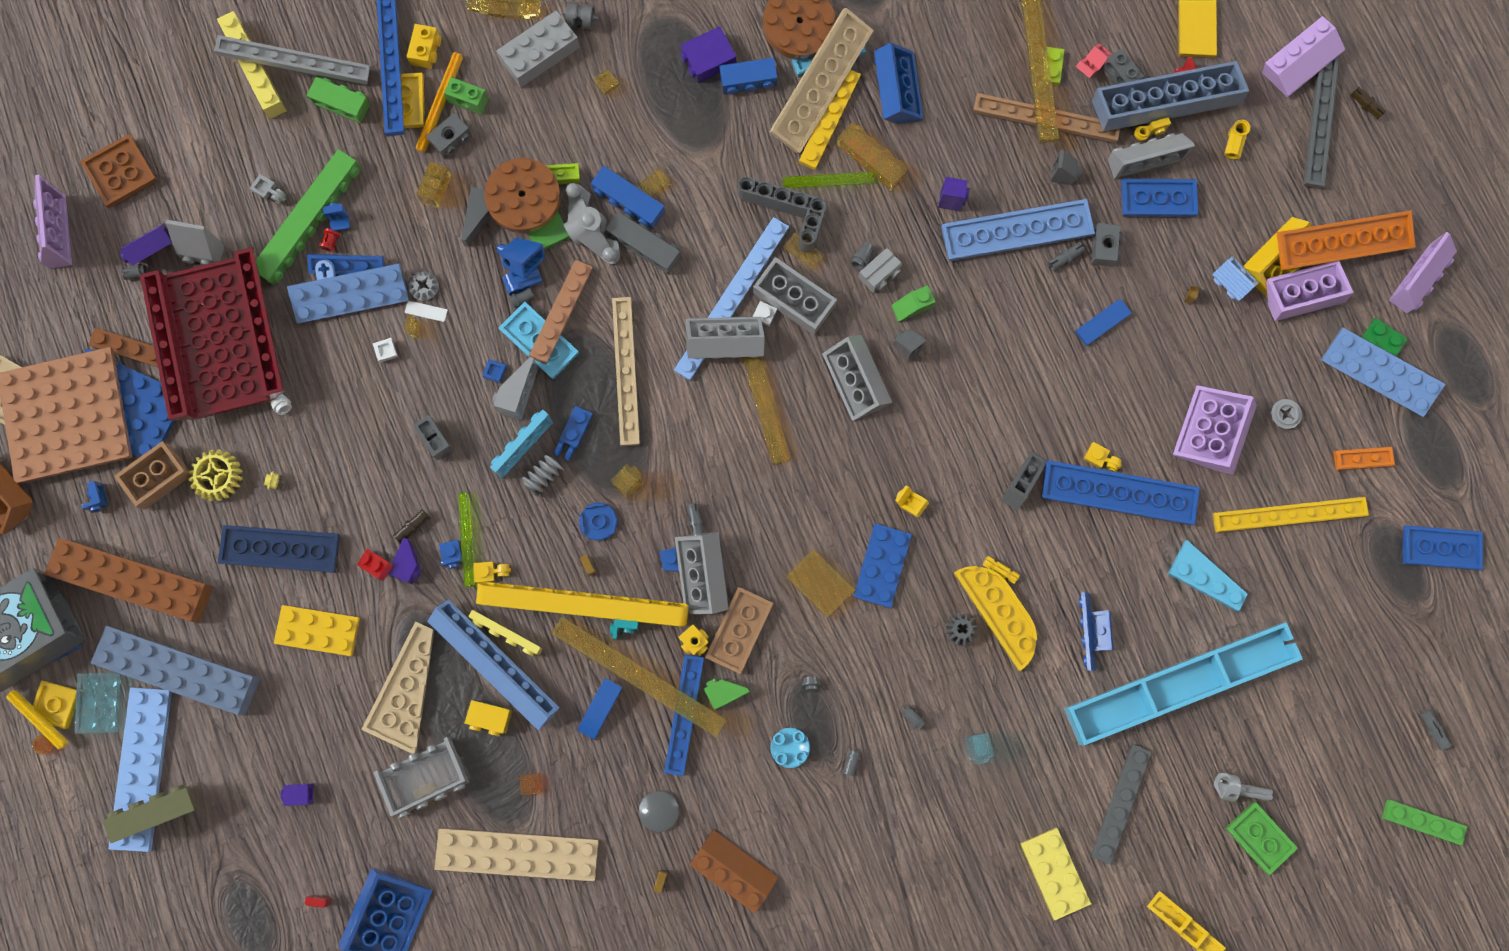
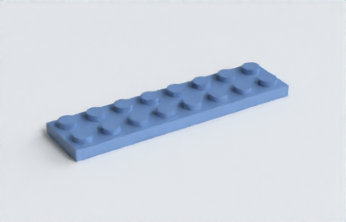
[941,199,1095,261]

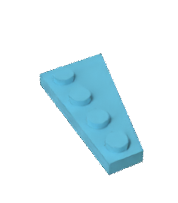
[1168,540,1248,612]

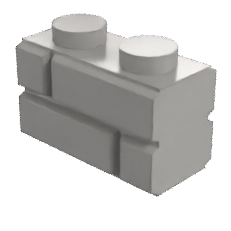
[858,248,902,293]

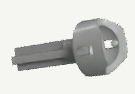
[1214,773,1273,802]

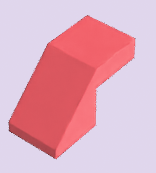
[1076,44,1112,78]

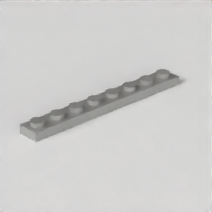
[214,35,370,85]

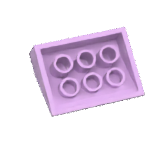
[33,175,72,269]
[1173,385,1257,475]

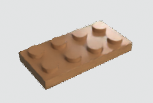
[705,587,773,675]

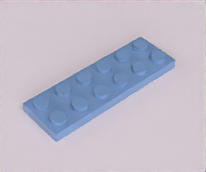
[287,263,409,323]
[1321,327,1445,417]

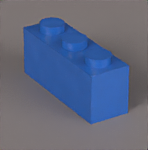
[720,57,777,95]

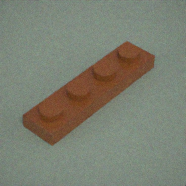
[88,328,158,368]

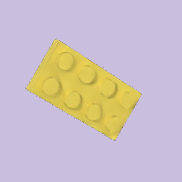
[1020,828,1091,920]

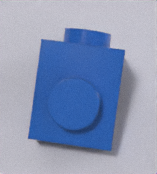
[323,203,350,231]

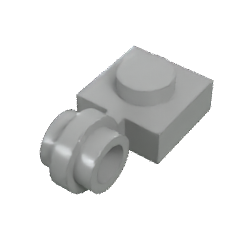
[249,174,287,204]

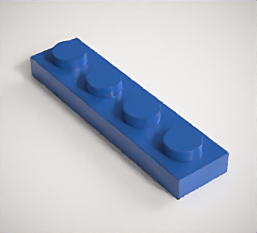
[307,254,385,274]

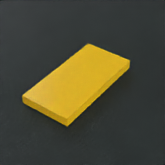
[1178,0,1217,58]

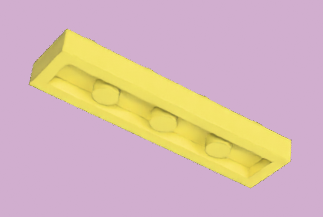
[468,610,543,656]

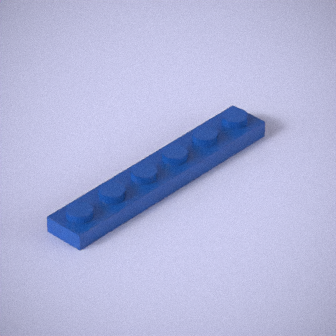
[664,655,704,776]

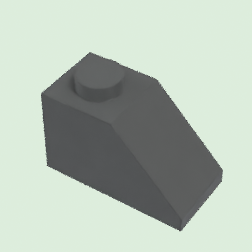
[1051,150,1081,185]
[893,329,926,362]

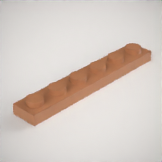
[529,260,593,365]

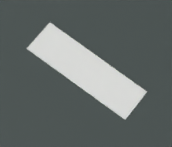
[405,301,447,322]

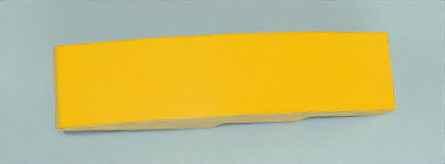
[1147,891,1226,951]

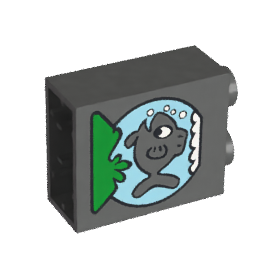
[0,568,86,692]

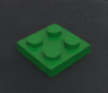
[1361,318,1407,357]

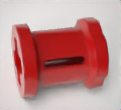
[318,228,341,252]

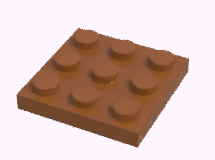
[80,134,158,208]

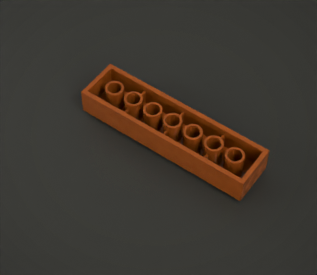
[44,537,213,623]

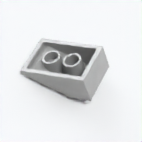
[166,220,225,265]
[492,357,539,420]

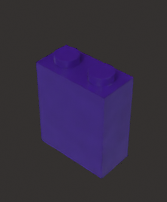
[680,26,737,83]
[120,222,172,266]

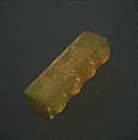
[837,122,908,191]

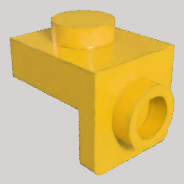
[895,485,929,518]

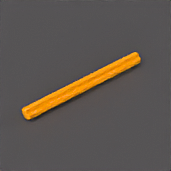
[416,52,463,153]

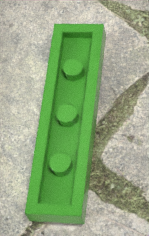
[1382,800,1467,846]

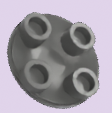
[639,791,679,832]

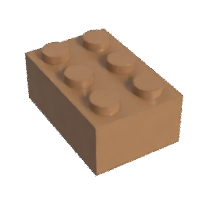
[114,441,192,510]

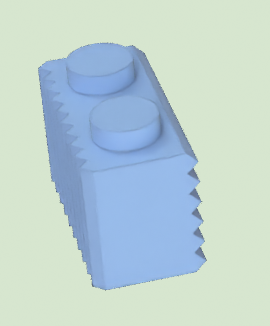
[1212,256,1259,301]

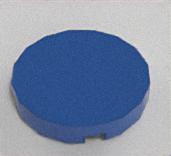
[579,503,618,541]

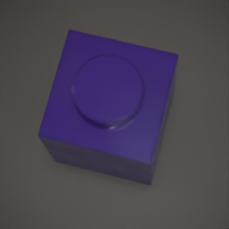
[281,783,314,806]

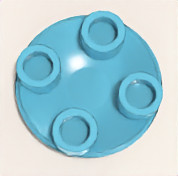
[771,728,810,768]

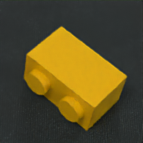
[464,700,512,736]

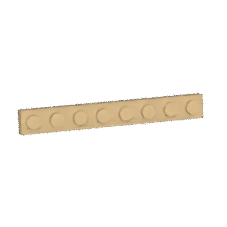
[612,297,640,447]

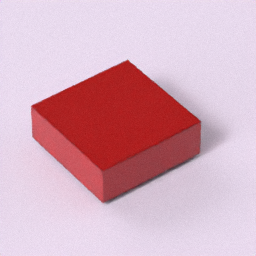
[304,895,331,908]

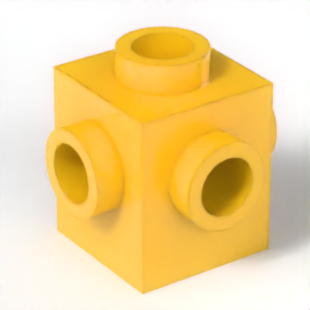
[678,625,709,656]

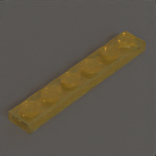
[742,356,791,465]

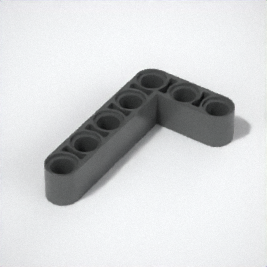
[738,177,826,253]

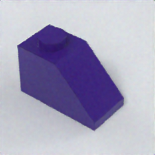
[389,538,421,584]

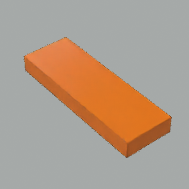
[1333,447,1395,470]

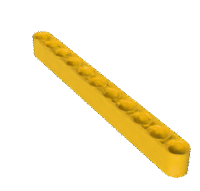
[476,582,689,626]

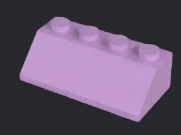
[1262,16,1345,97]
[1389,232,1457,313]
[1267,261,1353,321]

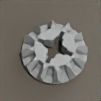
[408,270,439,301]
[1270,399,1302,430]

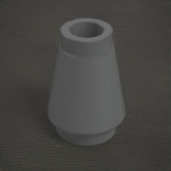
[850,242,874,271]

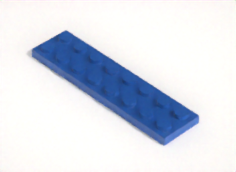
[1041,460,1200,526]

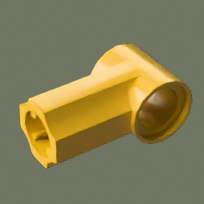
[1224,120,1250,160]

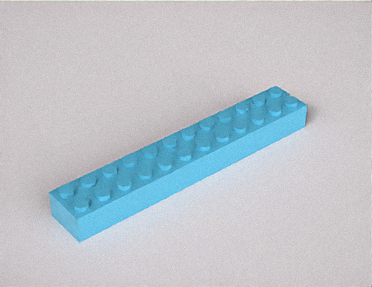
[1064,622,1303,745]

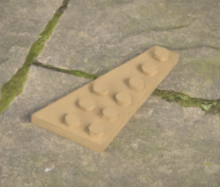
[361,621,435,754]

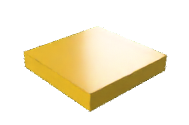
[33,680,81,729]

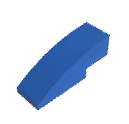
[577,678,623,740]

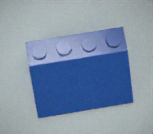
[339,867,432,951]

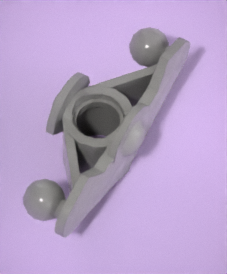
[564,183,621,264]

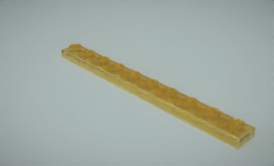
[1021,0,1059,143]
[551,616,727,737]

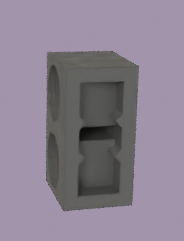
[1102,48,1144,85]
[413,415,454,461]

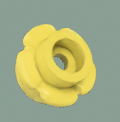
[264,471,280,490]

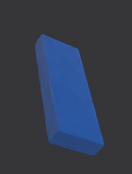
[1075,299,1132,346]

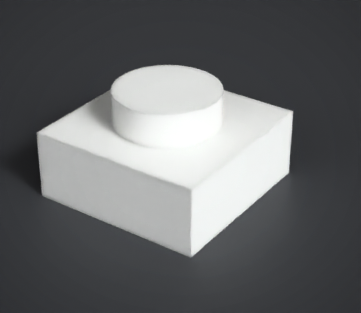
[753,301,777,327]
[373,338,398,363]

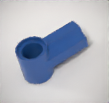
[503,267,543,296]

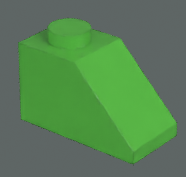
[891,285,935,322]
[704,678,750,710]

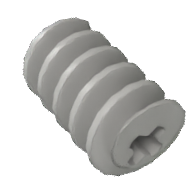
[522,455,564,497]

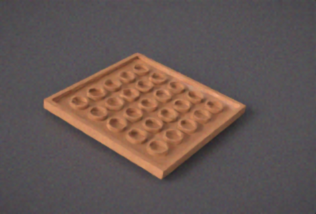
[0,347,133,484]

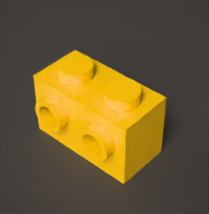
[407,24,441,69]

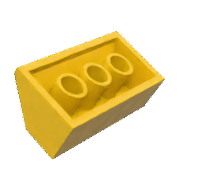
[1243,217,1311,297]

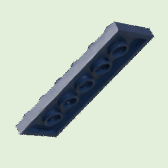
[217,525,340,573]

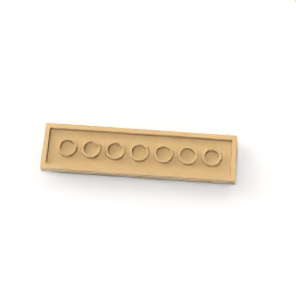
[769,8,874,153]
[434,828,599,881]

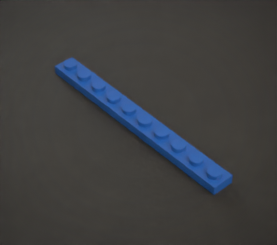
[377,0,405,137]

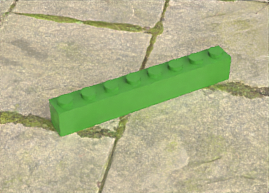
[256,149,361,286]

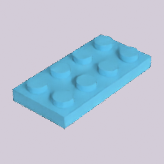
[499,302,579,380]
[490,410,553,479]

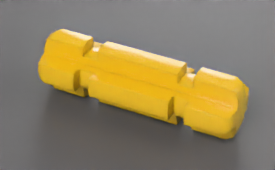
[983,556,1020,584]

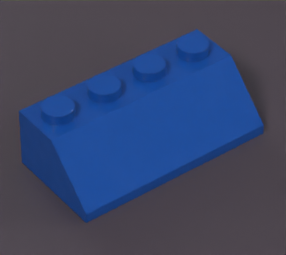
[874,43,923,123]

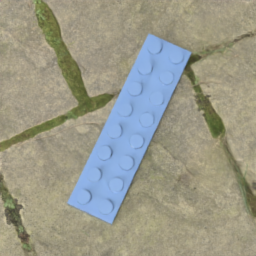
[108,688,172,852]

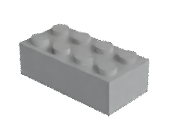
[496,10,580,88]
[753,257,837,335]

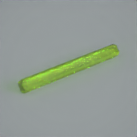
[782,172,874,188]
[458,492,475,587]

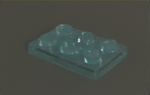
[74,672,120,734]

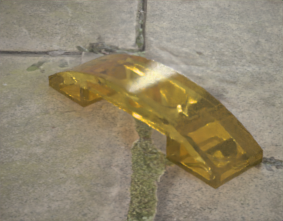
[466,0,541,19]

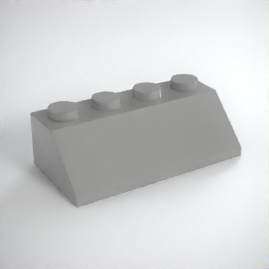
[1108,133,1195,179]
[685,317,765,359]
[822,335,892,421]
[675,532,729,614]

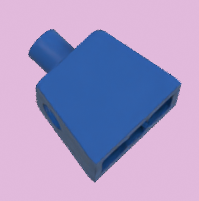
[497,238,545,278]

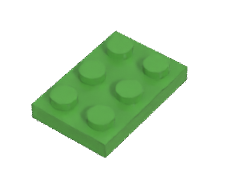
[1225,802,1298,876]

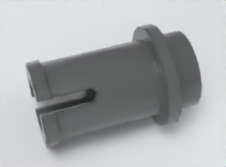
[121,263,148,280]
[509,288,534,308]
[901,705,926,731]
[842,750,862,776]

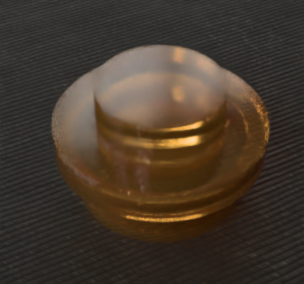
[32,734,54,755]

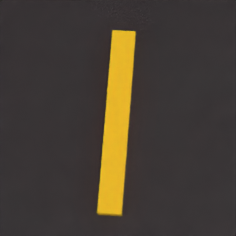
[1213,497,1369,533]

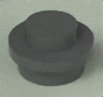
[802,677,821,692]

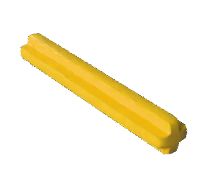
[6,690,68,749]

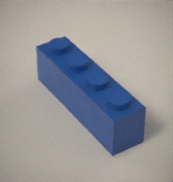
[591,165,666,229]

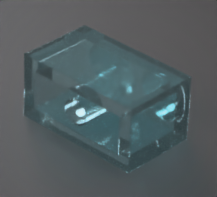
[963,733,994,764]

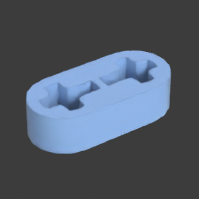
[315,259,336,280]

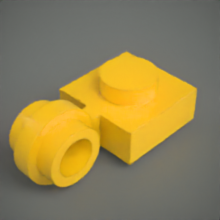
[1134,117,1171,141]
[1083,442,1122,472]
[473,562,511,583]

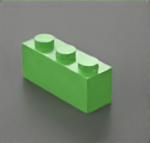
[306,77,370,123]

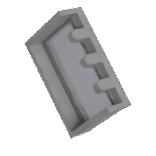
[373,737,469,819]

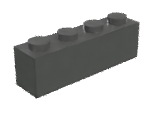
[605,212,680,275]

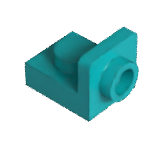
[610,619,640,640]

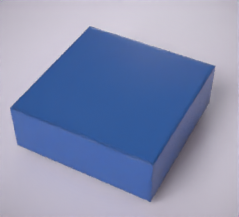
[482,359,507,384]

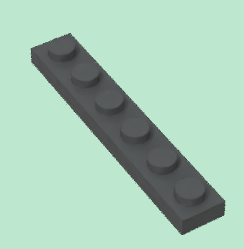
[1091,744,1151,865]

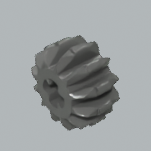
[945,613,978,646]

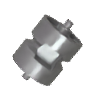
[562,2,598,30]

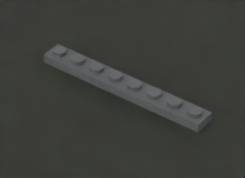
[1303,56,1339,189]

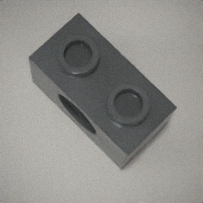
[426,113,472,159]
[1091,223,1122,267]

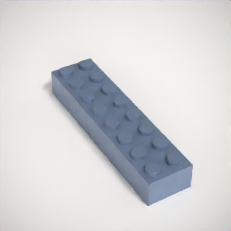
[1092,61,1249,132]
[91,626,260,715]

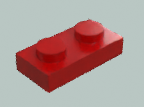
[357,549,394,581]

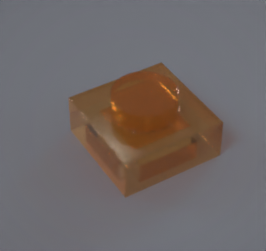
[519,773,542,796]

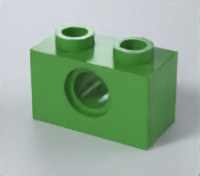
[444,77,489,115]

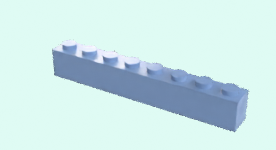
[427,599,559,731]

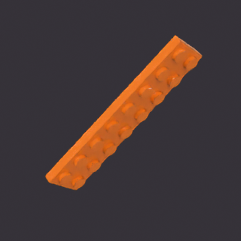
[1276,210,1416,270]

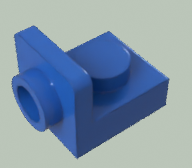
[81,481,109,513]
[439,540,464,569]

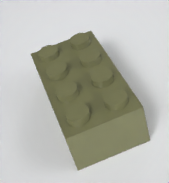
[102,784,198,844]

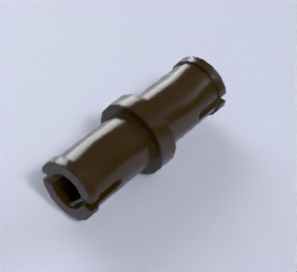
[1350,87,1386,120]
[393,509,430,544]

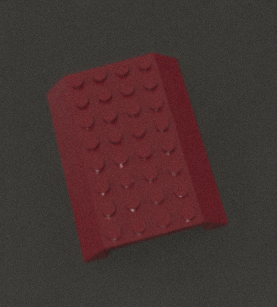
[140,247,284,421]

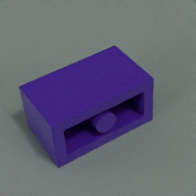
[938,177,970,212]

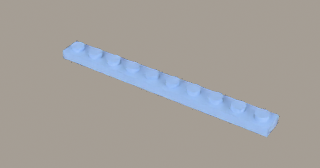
[674,217,789,381]

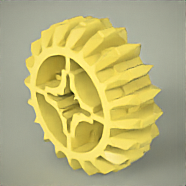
[188,450,243,501]

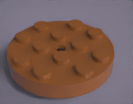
[762,0,836,59]
[484,158,561,233]

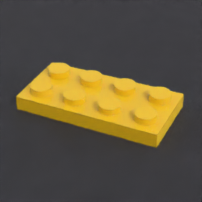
[274,605,360,656]

